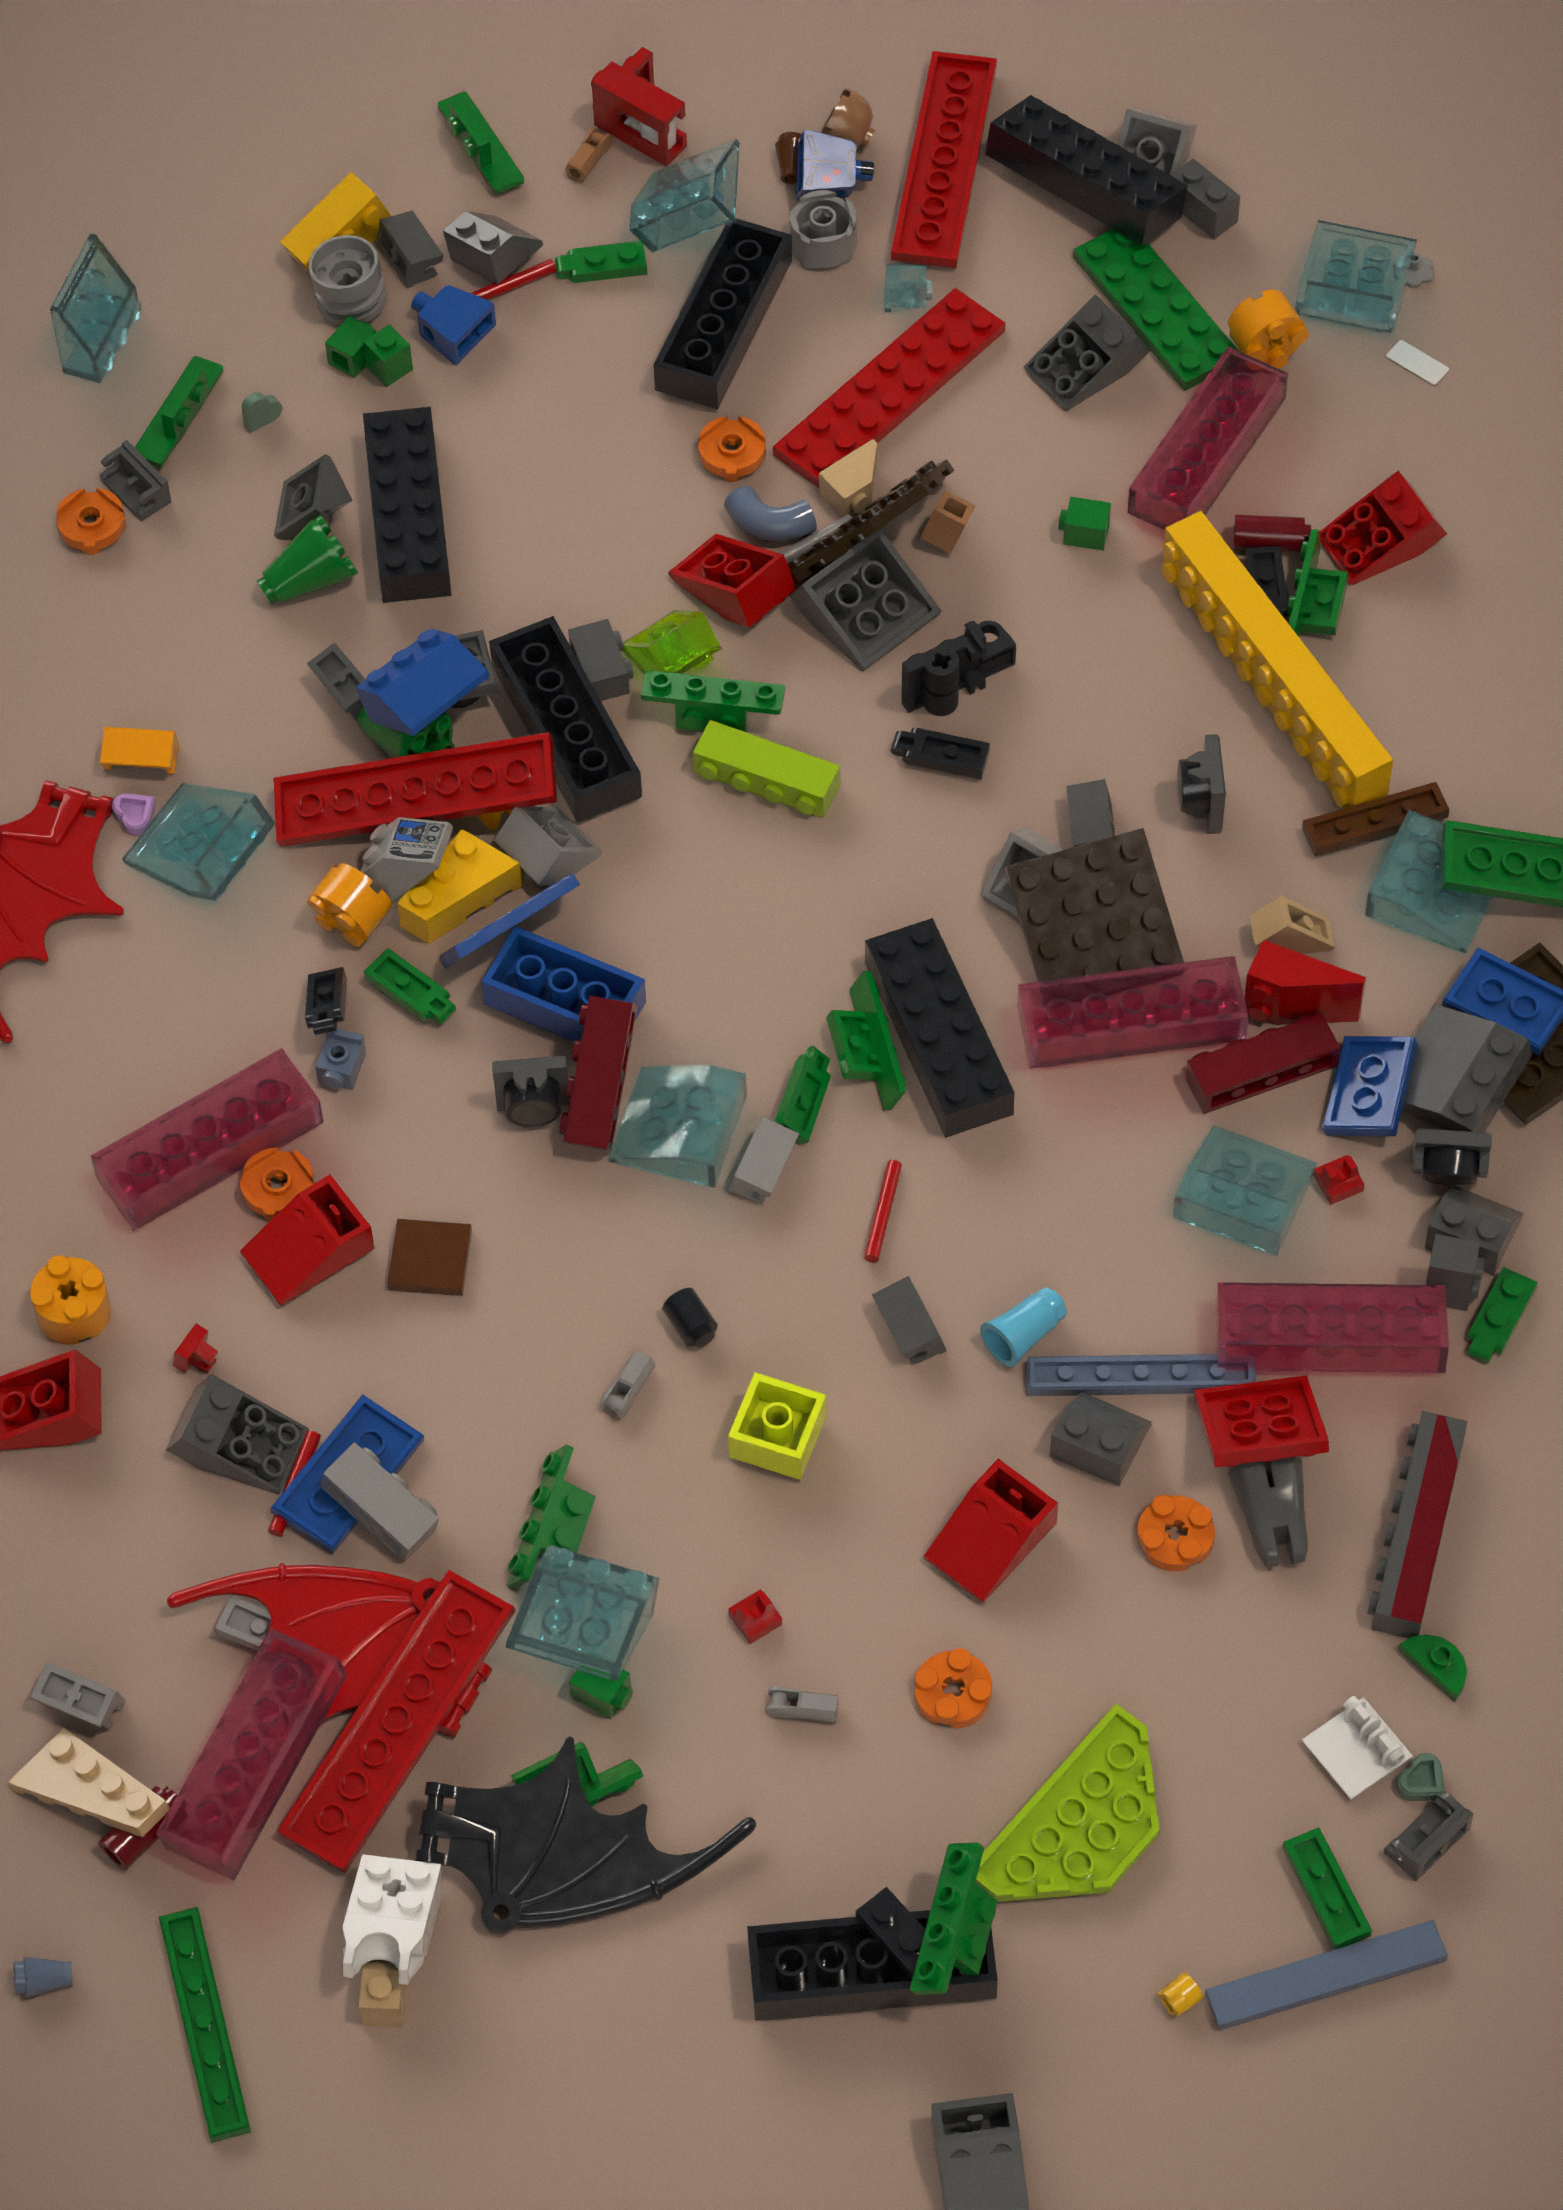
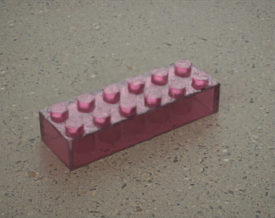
[1127,346,1288,530]
[1017,956,1249,1069]
[91,1048,324,1231]
[1215,1282,1449,1374]
[156,1628,348,1881]

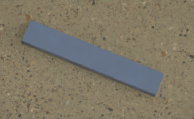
[1027,1354,1256,1396]
[1205,1920,1448,2031]

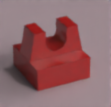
[1313,1155,1365,1205]
[173,1323,218,1374]
[728,1589,782,1644]

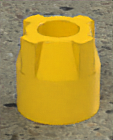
[1158,1973,1203,2016]

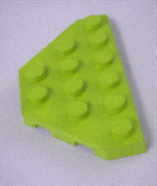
[976,1703,1160,1902]

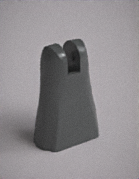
[1228,1457,1308,1567]

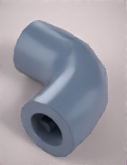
[724,486,817,542]

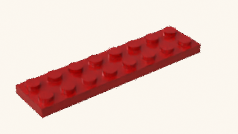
[891,51,997,268]
[773,287,1006,488]
[273,732,557,847]
[277,1569,516,1874]

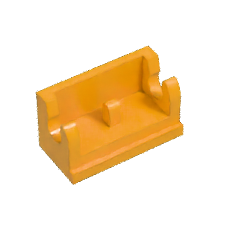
[100,727,179,774]

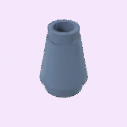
[13,1957,72,1997]

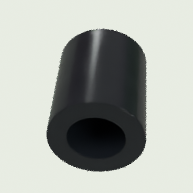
[662,1288,718,1347]

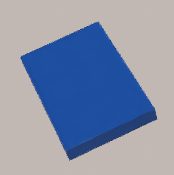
[1442,947,1563,1056]
[1322,1036,1417,1136]

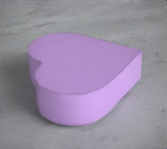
[112,793,157,836]

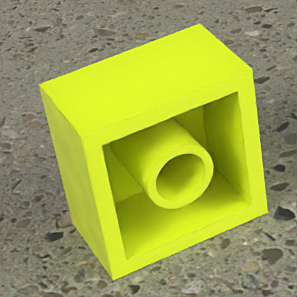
[728,1372,827,1480]

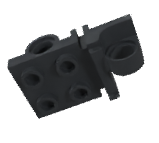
[902,621,1016,716]

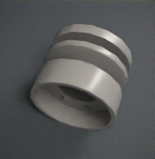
[309,235,387,325]

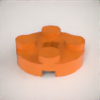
[698,416,766,482]
[56,488,127,555]
[240,1148,315,1222]
[1137,1494,1215,1572]
[915,1648,992,1728]

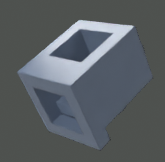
[315,1029,366,1090]

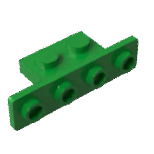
[438,91,524,194]
[135,356,224,468]
[1288,529,1349,638]
[641,670,785,732]
[826,971,906,1110]
[507,1444,596,1590]
[510,1741,644,1806]
[910,1842,998,1995]

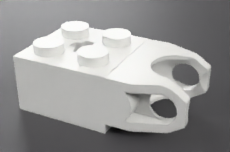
[343,1854,441,1985]

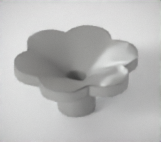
[1394,252,1434,288]

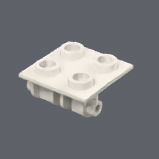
[1302,1696,1413,1800]

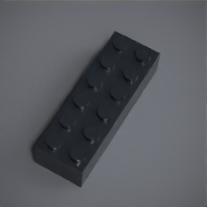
[985,95,1188,246]
[654,216,792,409]
[363,406,452,603]
[489,616,642,823]
[865,918,1015,1138]
[747,1910,998,2020]

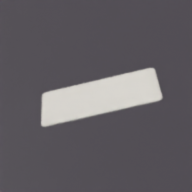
[1386,340,1450,385]

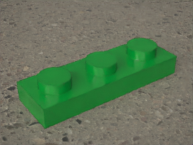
[1282,1827,1372,1950]

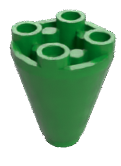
[256,514,358,604]
[358,706,455,758]

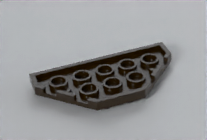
[787,459,954,584]

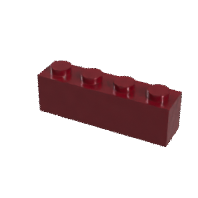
[560,996,638,1151]
[1186,1013,1340,1114]

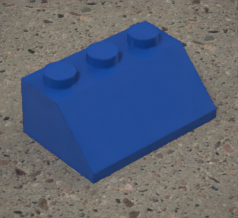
[355,628,490,736]

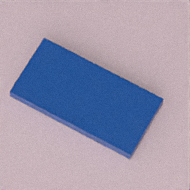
[439,874,580,969]
[271,1394,424,1554]

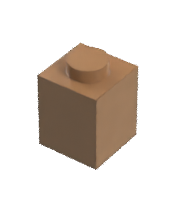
[920,490,975,554]

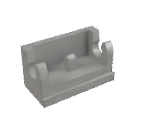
[728,1116,799,1204]
[30,1662,126,1729]

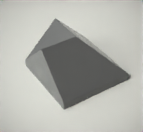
[274,454,353,540]

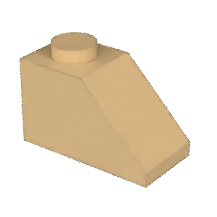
[819,439,877,517]
[1249,895,1335,954]
[359,1959,407,2027]

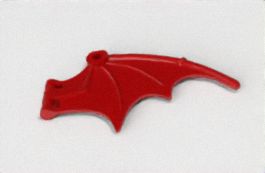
[0,780,124,1044]
[167,1563,492,1738]

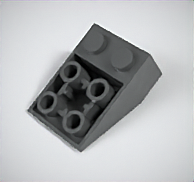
[1024,294,1151,411]
[166,1374,309,1494]
[931,2093,1029,2210]

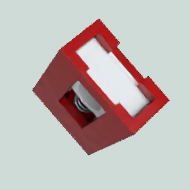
[591,47,687,167]

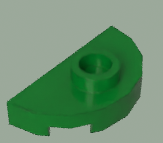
[1398,1634,1467,1701]

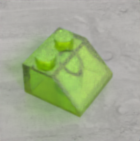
[623,610,722,675]

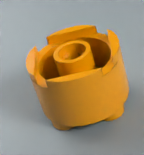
[1228,289,1309,370]
[307,863,392,947]
[30,1255,111,1345]

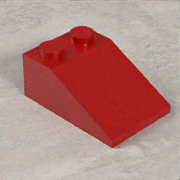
[668,534,797,627]
[1243,940,1366,1025]
[0,1349,102,1450]

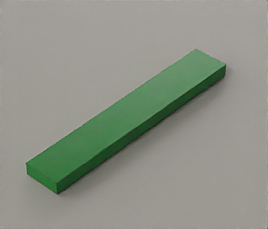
[159,1907,251,2143]

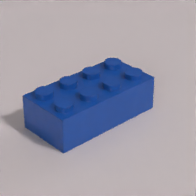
[481,926,646,1042]

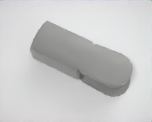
[600,1351,655,1419]
[765,1686,839,1723]

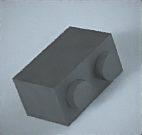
[1171,159,1240,240]
[568,619,634,701]
[1423,1234,1485,1311]

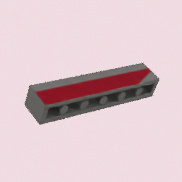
[1367,1411,1468,1638]

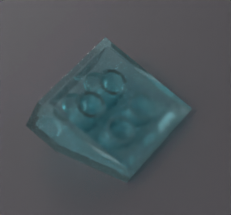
[630,139,740,252]
[1295,220,1417,334]
[50,233,141,383]
[122,783,275,901]
[1365,810,1493,954]
[609,1065,747,1188]
[1173,1125,1318,1256]
[506,1545,659,1682]

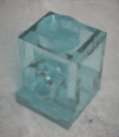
[885,264,933,312]

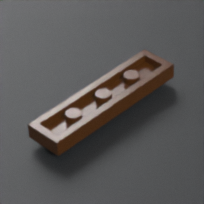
[1302,782,1450,856]

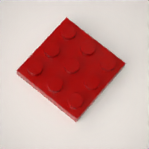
[1194,1375,1329,1467]

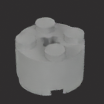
[790,190,857,269]

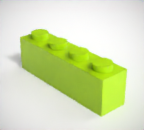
[693,720,841,818]

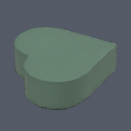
[241,392,282,433]
[1397,1753,1445,1801]

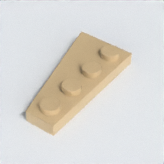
[8,1728,170,1837]

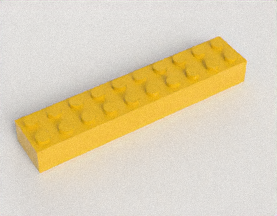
[1161,511,1393,808]

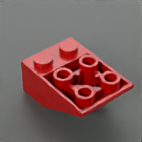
[1319,470,1447,585]
[240,1174,375,1306]
[924,1458,1058,1603]

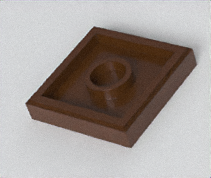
[388,1219,472,1296]

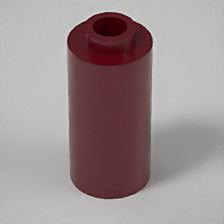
[1233,514,1311,552]
[98,1786,183,1870]

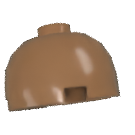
[820,87,875,149]

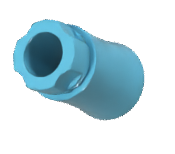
[980,1287,1067,1367]

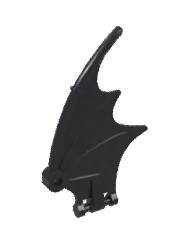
[415,1737,756,1934]

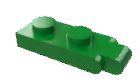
[555,240,647,283]
[363,948,456,1025]
[774,1046,831,1145]
[1467,1267,1538,1363]

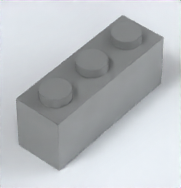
[320,1442,440,1562]

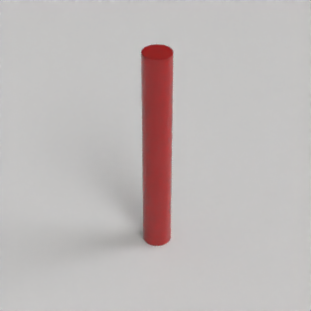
[471,259,556,300]
[864,1160,902,1263]
[268,1430,321,1537]

